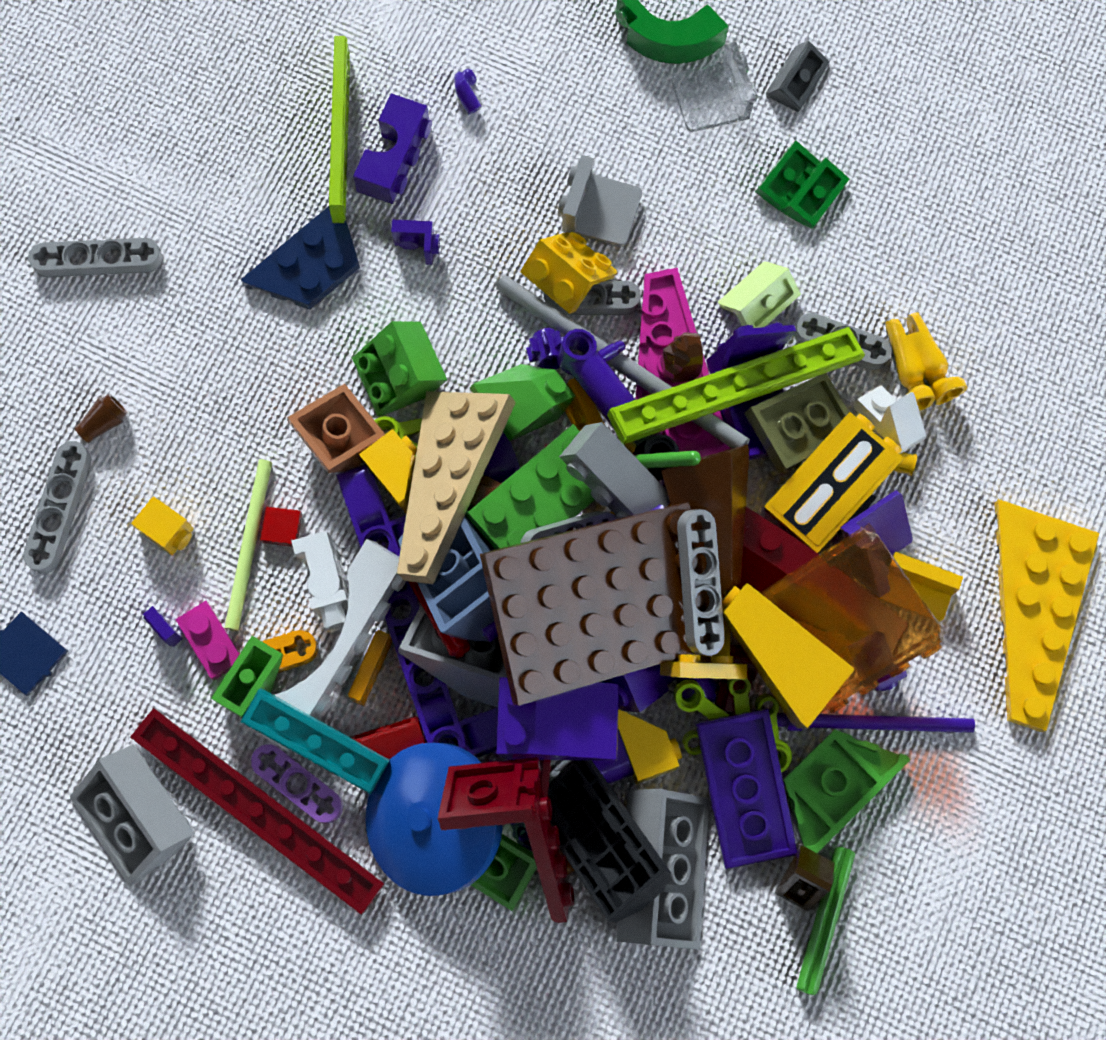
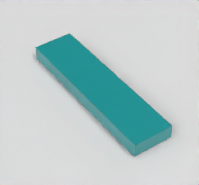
[240,688,390,794]

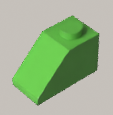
[211,636,284,718]

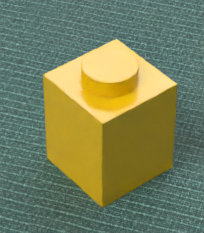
[131,496,194,556]

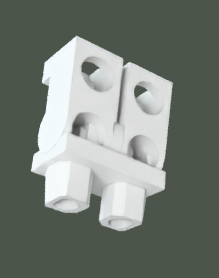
[291,531,349,635]

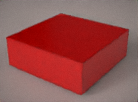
[260,506,302,547]

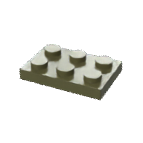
[744,373,849,473]

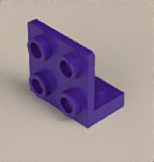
[840,490,913,597]

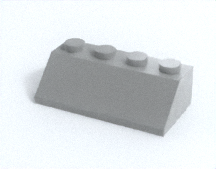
[616,789,710,950]

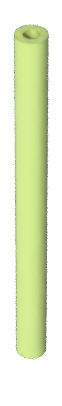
[224,459,272,631]

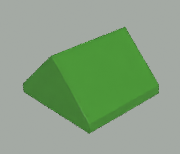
[471,834,537,911]

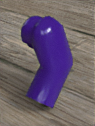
[453,68,482,115]

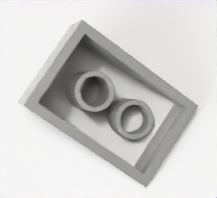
[399,605,507,708]

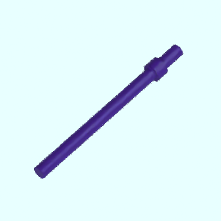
[777,712,975,733]

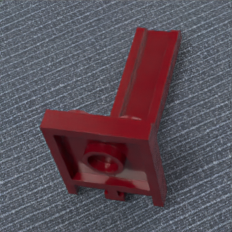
[437,757,575,923]

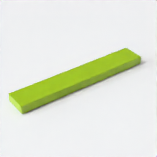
[329,36,350,223]

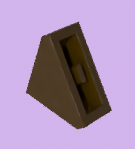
[774,845,835,912]

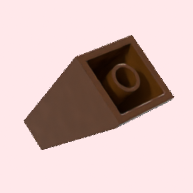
[661,444,750,598]

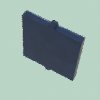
[0,611,68,696]

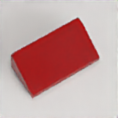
[350,716,425,760]

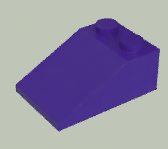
[496,677,619,761]

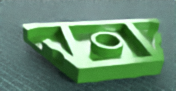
[783,729,911,853]

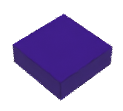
[143,606,183,647]

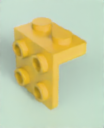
[520,232,617,314]

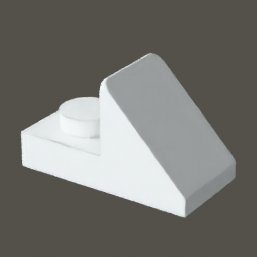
[853,385,926,454]

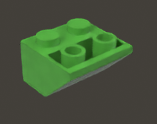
[352,321,447,416]

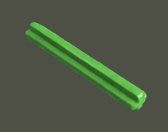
[797,847,855,995]

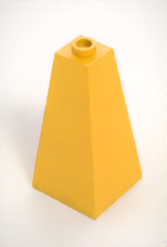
[722,583,854,728]

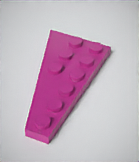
[635,268,732,457]

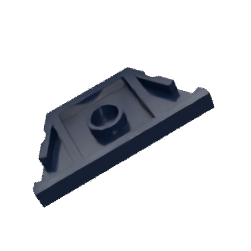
[241,206,360,310]

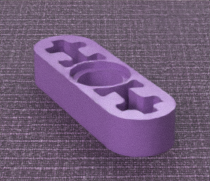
[251,744,343,824]

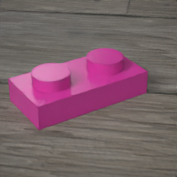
[175,601,240,681]

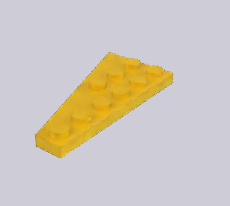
[994,499,1099,733]

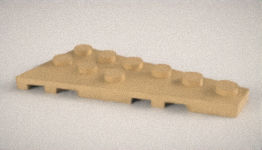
[397,391,516,584]

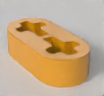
[262,630,319,673]

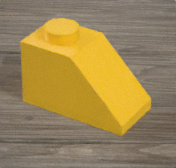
[359,429,417,514]
[618,709,682,784]

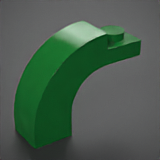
[616,0,729,64]

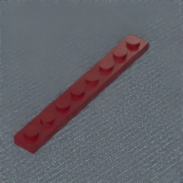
[130,708,385,915]

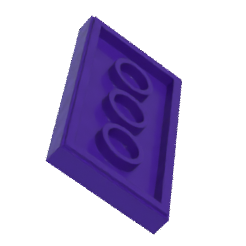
[695,708,797,869]

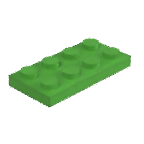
[466,424,595,550]

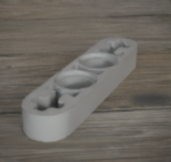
[28,238,163,277]
[23,441,92,574]
[677,509,725,656]

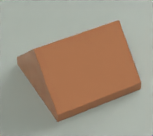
[287,383,385,473]

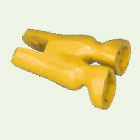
[885,312,968,411]

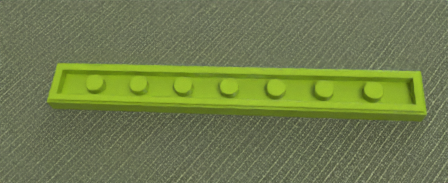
[607,327,865,445]

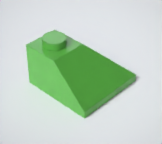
[470,364,576,441]

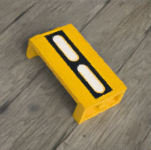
[764,412,904,554]

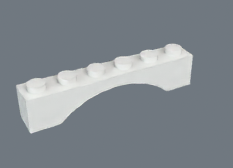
[253,539,406,751]

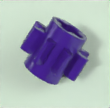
[526,328,571,370]

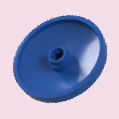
[365,743,503,896]

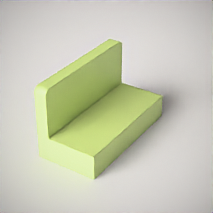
[718,262,801,328]

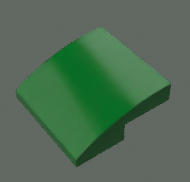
[755,140,850,229]

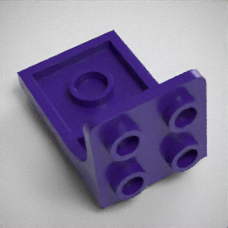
[706,322,797,460]

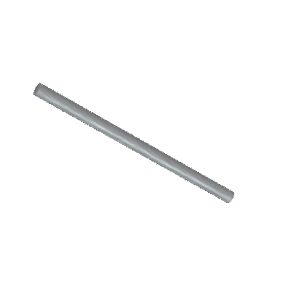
[496,275,750,449]

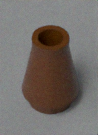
[74,393,128,443]

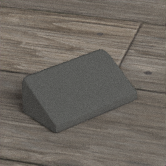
[765,40,830,112]

